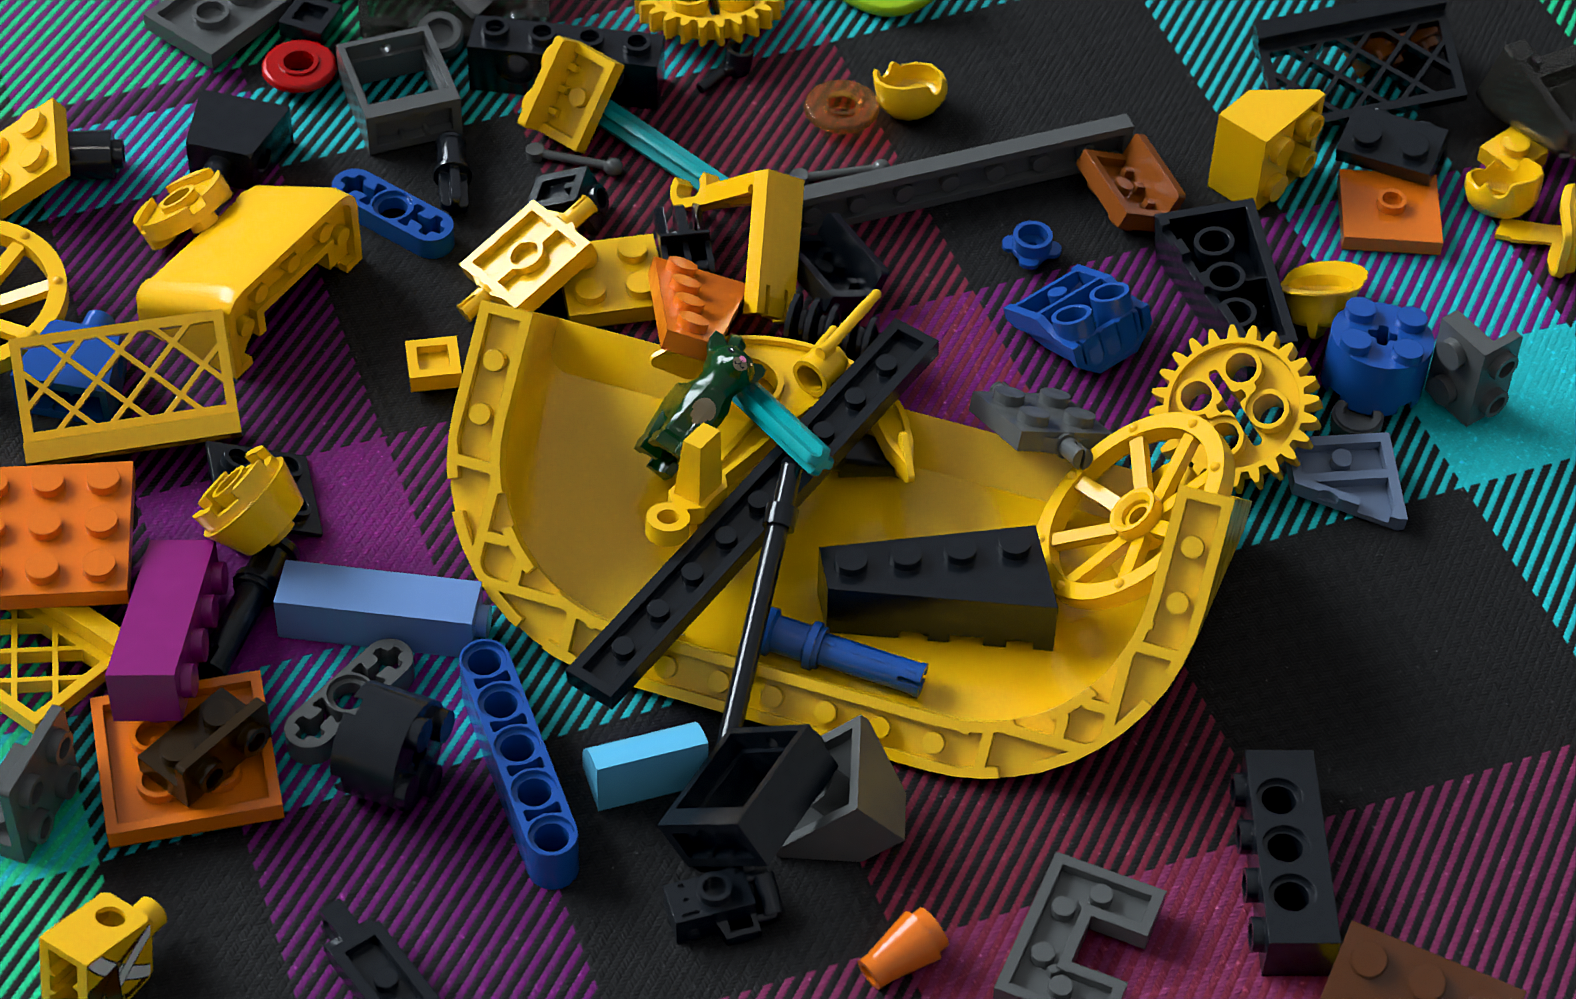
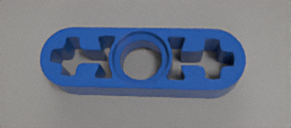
[332,169,455,259]

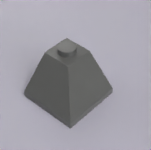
[776,715,906,862]

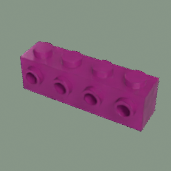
[105,540,229,723]

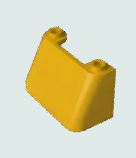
[136,185,363,379]

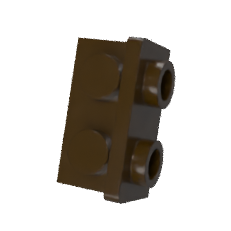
[137,687,272,807]

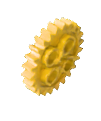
[635,0,785,47]
[1149,324,1323,494]

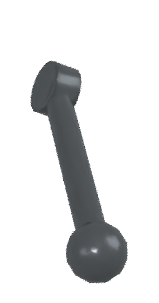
[525,142,623,177]
[790,159,890,185]

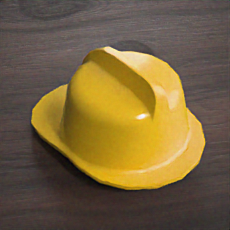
[1281,261,1368,340]

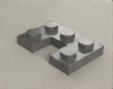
[993,851,1167,999]

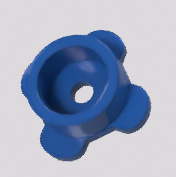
[1002,221,1062,270]

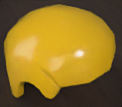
[873,61,948,121]
[1464,158,1544,219]

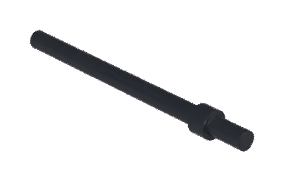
[715,462,803,747]

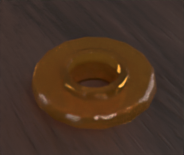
[804,79,880,134]

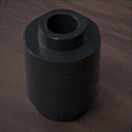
[66,129,126,181]

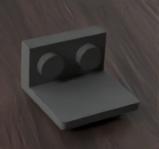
[0,704,81,864]

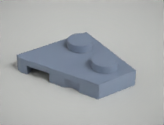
[1285,432,1408,530]

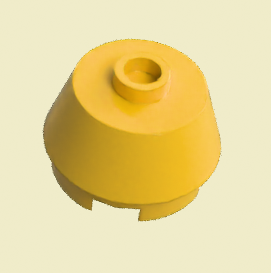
[192,445,304,556]

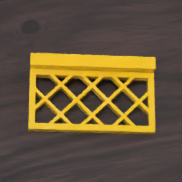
[8,309,242,466]
[0,606,121,734]

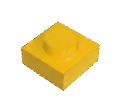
[1477,126,1549,169]
[405,336,462,392]

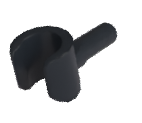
[696,40,754,94]

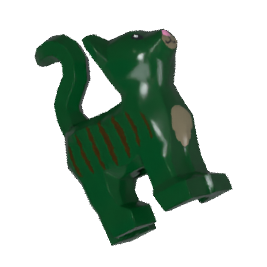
[634,331,766,480]

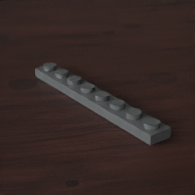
[800,113,1134,235]

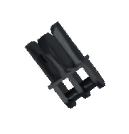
[652,203,716,274]

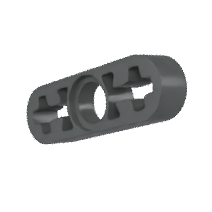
[284,639,415,765]

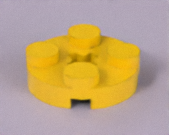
[133,168,233,250]

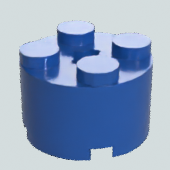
[1320,297,1435,416]

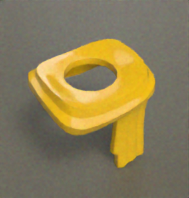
[1495,183,1576,278]

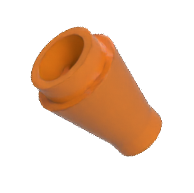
[857,907,949,990]

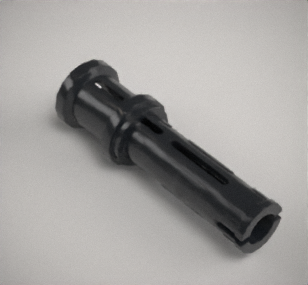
[198,537,301,679]

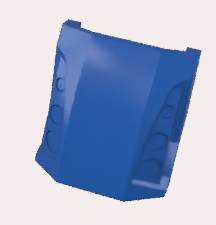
[1003,264,1152,374]

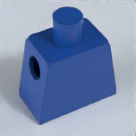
[10,310,127,423]

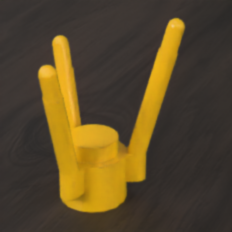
[793,289,881,397]

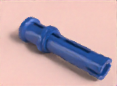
[760,607,929,698]

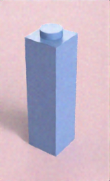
[273,560,492,657]

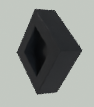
[278,0,344,45]

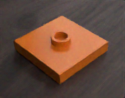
[1337,169,1443,255]

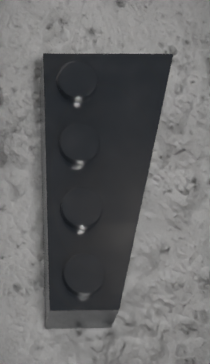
[1154,198,1298,382]
[817,525,1058,651]

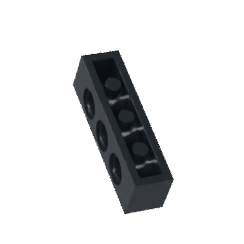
[467,15,665,110]
[1230,750,1341,976]

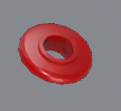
[262,40,337,93]

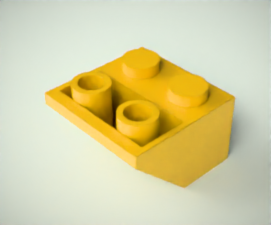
[1207,89,1326,211]

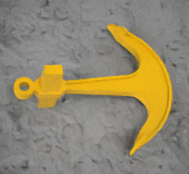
[645,335,915,553]

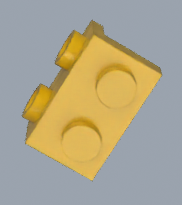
[517,36,625,153]

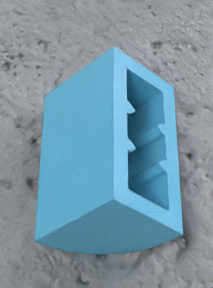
[582,722,708,811]

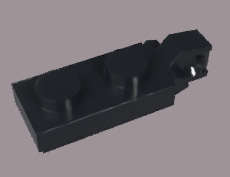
[319,898,440,999]

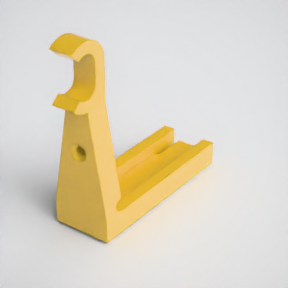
[670,169,805,324]

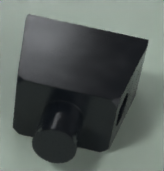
[186,89,294,190]

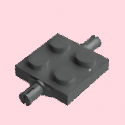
[969,381,1112,470]

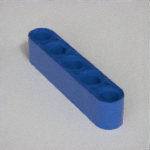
[459,639,579,890]

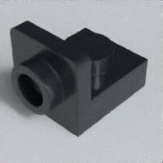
[527,165,609,234]

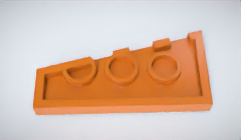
[648,256,745,362]

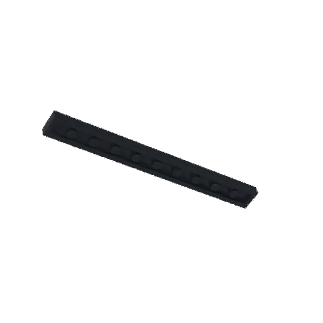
[566,318,939,710]

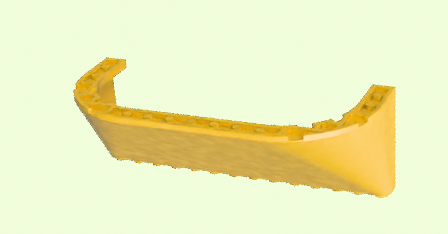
[447,300,1252,779]

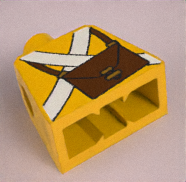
[39,893,167,999]

